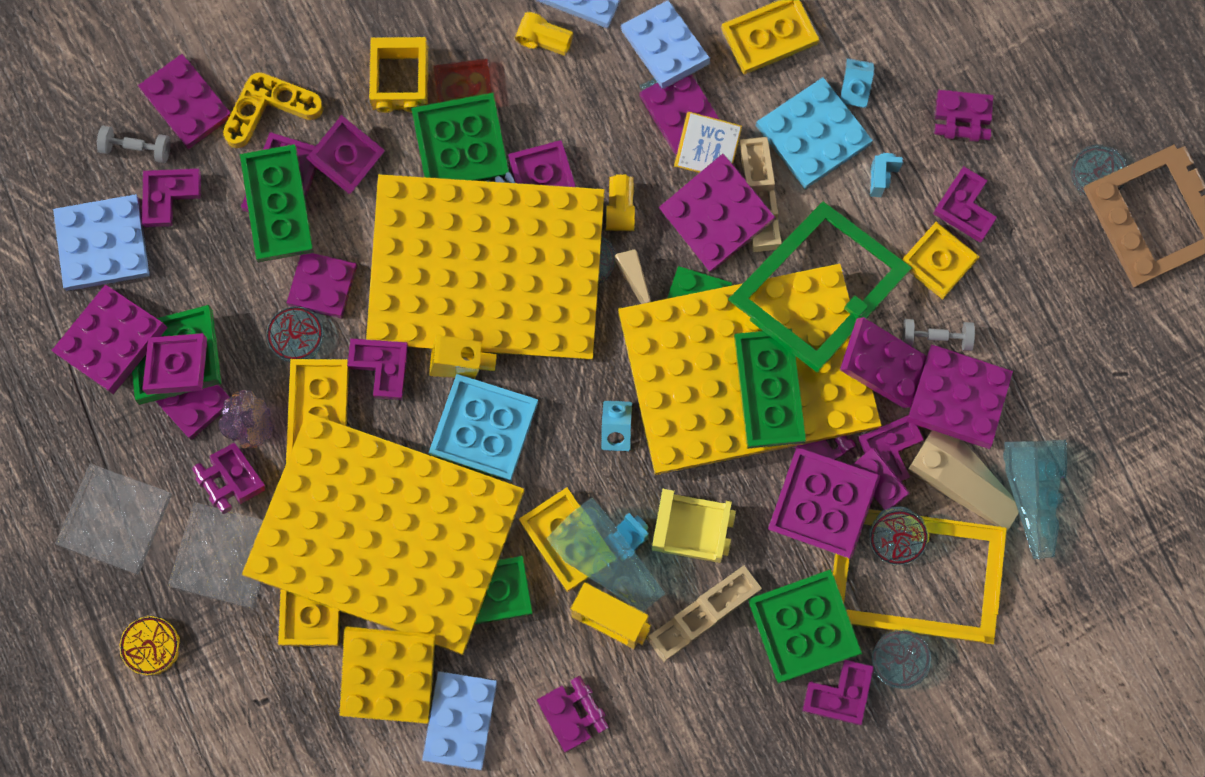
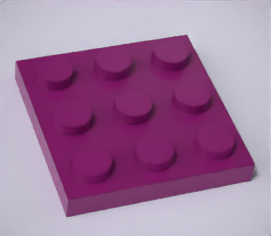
[659,153,777,273]
[51,285,168,395]
[907,344,1013,449]
[768,447,880,559]

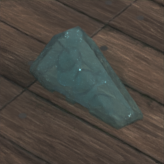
[1003,440,1067,559]
[546,497,665,612]

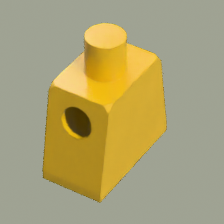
[429,335,496,379]

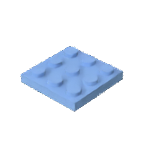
[53,195,150,291]

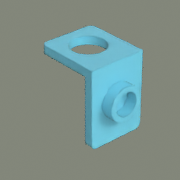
[840,59,874,107]
[601,401,632,451]

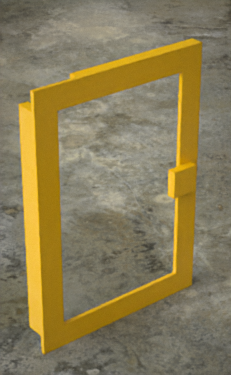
[833,509,1007,644]

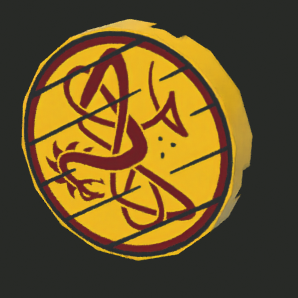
[120,616,180,676]

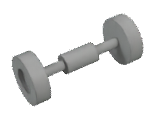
[97,125,171,163]
[902,319,975,351]

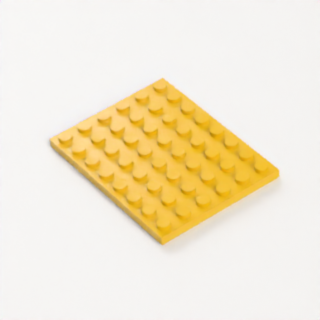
[366,174,604,360]
[618,264,881,475]
[242,413,524,655]

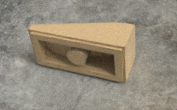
[615,249,651,304]

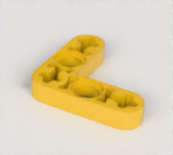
[223,72,323,148]

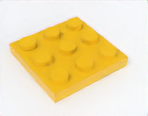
[340,627,435,724]

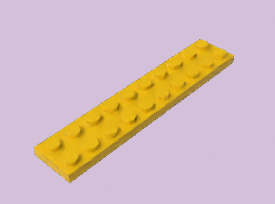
[278,359,349,646]

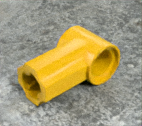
[515,12,573,56]
[606,174,635,231]

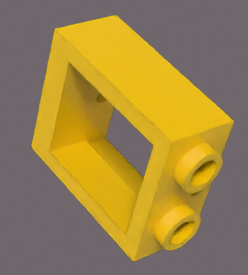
[369,37,428,113]
[571,582,651,649]

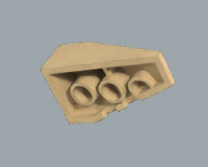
[907,430,1022,532]

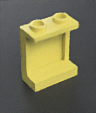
[652,489,736,563]

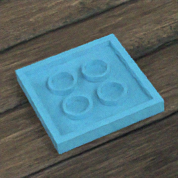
[756,78,873,189]
[428,374,538,482]

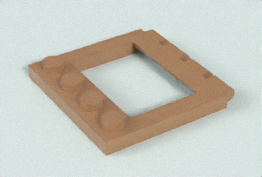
[1083,144,1205,288]

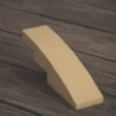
[740,137,782,252]
[647,566,762,662]

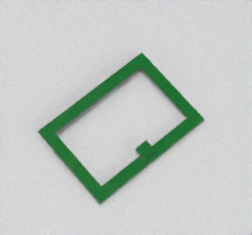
[728,201,912,373]

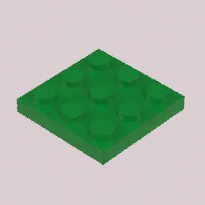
[411,93,509,181]
[132,305,221,405]
[748,569,862,684]

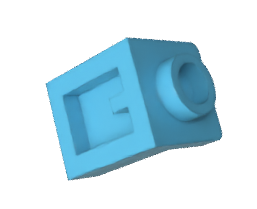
[870,153,903,197]
[603,513,649,562]

